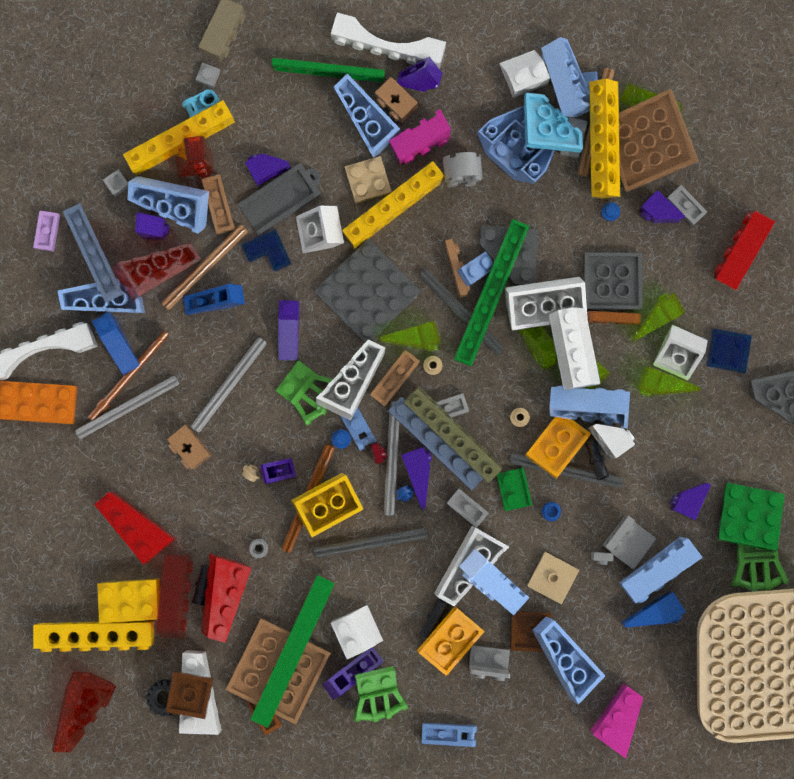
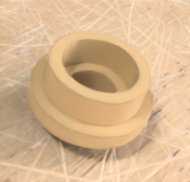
[423,356,442,375]
[510,408,530,427]
[242,465,261,482]

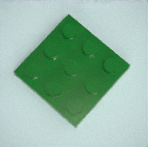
[717,482,785,552]

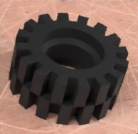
[146,679,172,717]

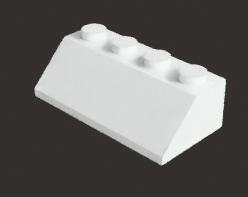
[505,277,587,330]
[549,307,600,390]

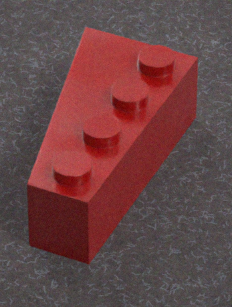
[713,211,776,290]
[94,492,177,564]
[201,553,252,643]

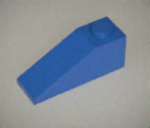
[183,284,245,315]
[92,312,140,375]
[621,591,686,628]

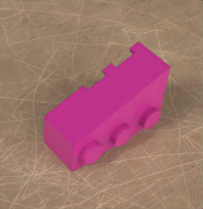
[389,109,451,165]
[590,683,643,758]

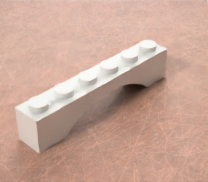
[331,13,446,69]
[0,322,98,381]

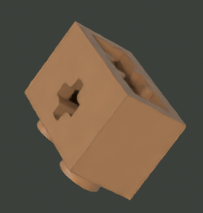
[375,77,418,123]
[167,425,212,470]

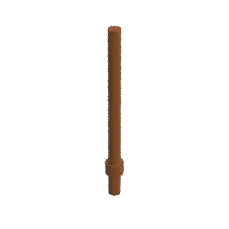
[88,330,169,421]

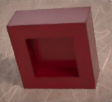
[371,443,386,464]

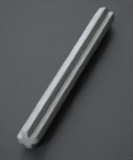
[191,337,267,433]
[75,376,179,439]
[384,401,399,516]

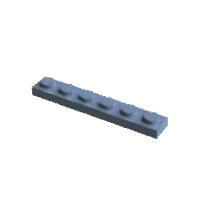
[63,204,123,303]
[388,397,483,491]

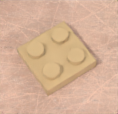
[345,156,392,203]

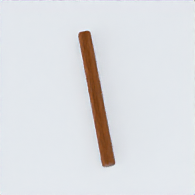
[281,444,335,553]

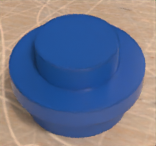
[601,202,620,221]
[332,430,351,449]
[396,485,415,502]
[542,502,561,521]

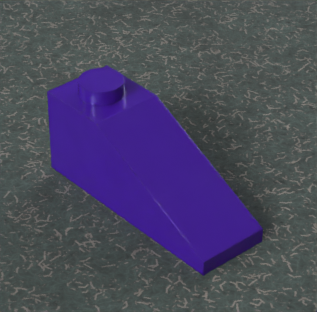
[278,300,300,361]
[402,447,432,510]
[322,647,384,700]

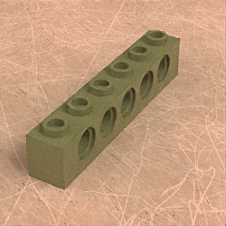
[404,386,502,483]

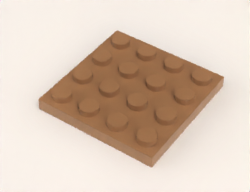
[619,89,699,192]
[226,618,331,725]

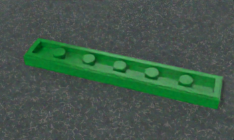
[272,58,385,83]

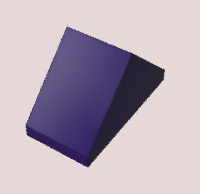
[260,458,296,484]

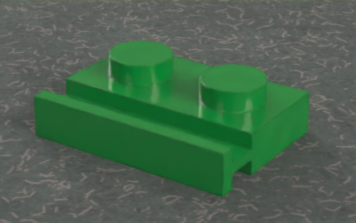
[497,468,532,511]

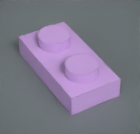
[33,211,60,252]

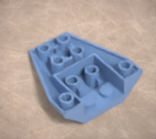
[477,105,555,184]

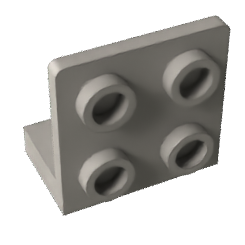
[602,515,656,569]
[468,645,510,681]

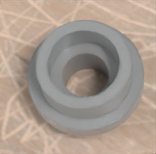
[249,539,268,558]

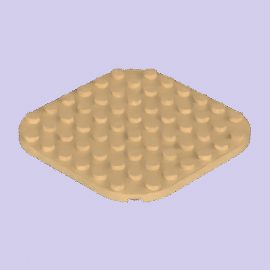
[697,589,794,743]

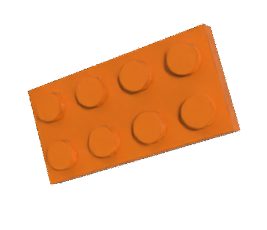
[0,381,77,424]

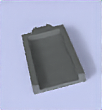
[238,162,322,236]

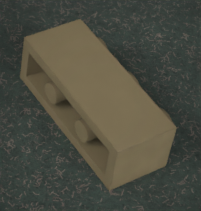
[198,0,246,62]

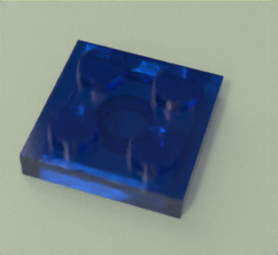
[707,329,752,373]

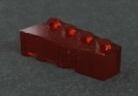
[111,243,201,301]
[156,554,193,639]

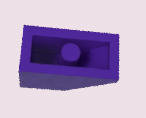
[396,56,442,92]
[245,154,291,186]
[639,190,685,223]
[135,213,169,240]
[670,483,711,520]

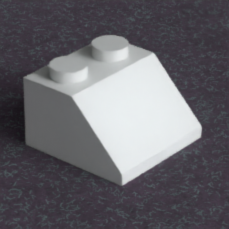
[500,50,550,98]
[296,206,344,253]
[653,325,708,381]
[588,424,635,459]
[331,605,383,659]

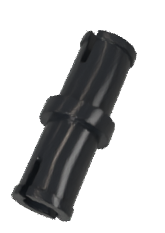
[585,440,609,480]
[192,564,209,605]
[420,599,449,638]

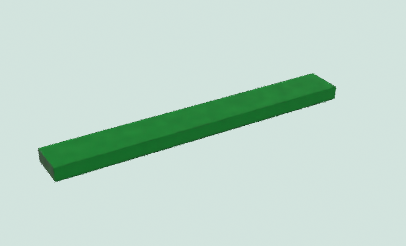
[453,219,530,367]
[250,575,335,728]

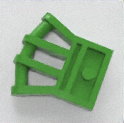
[276,360,333,426]
[731,544,789,592]
[353,666,409,723]

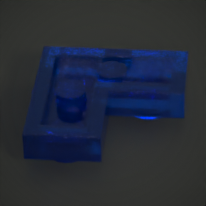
[242,229,292,272]

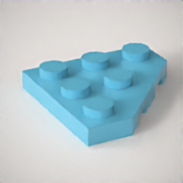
[524,93,583,153]

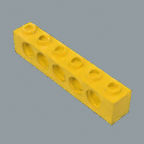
[589,79,620,198]
[123,100,235,176]
[342,161,445,249]
[33,621,154,652]

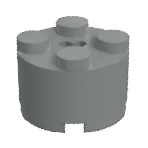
[443,152,483,187]

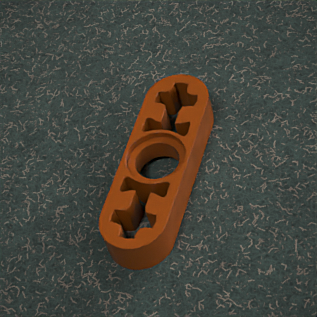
[587,311,641,325]

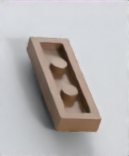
[202,174,235,235]
[445,239,470,298]
[370,350,420,407]

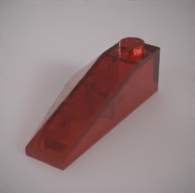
[52,671,116,752]

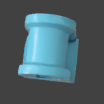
[182,90,220,118]

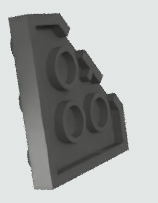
[480,226,538,285]
[749,371,794,425]

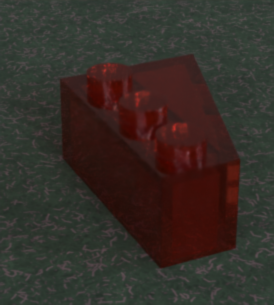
[175,136,215,178]

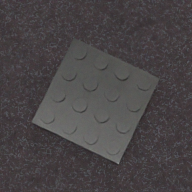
[314,239,422,343]

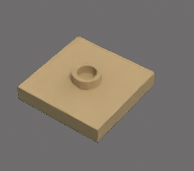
[527,552,579,605]

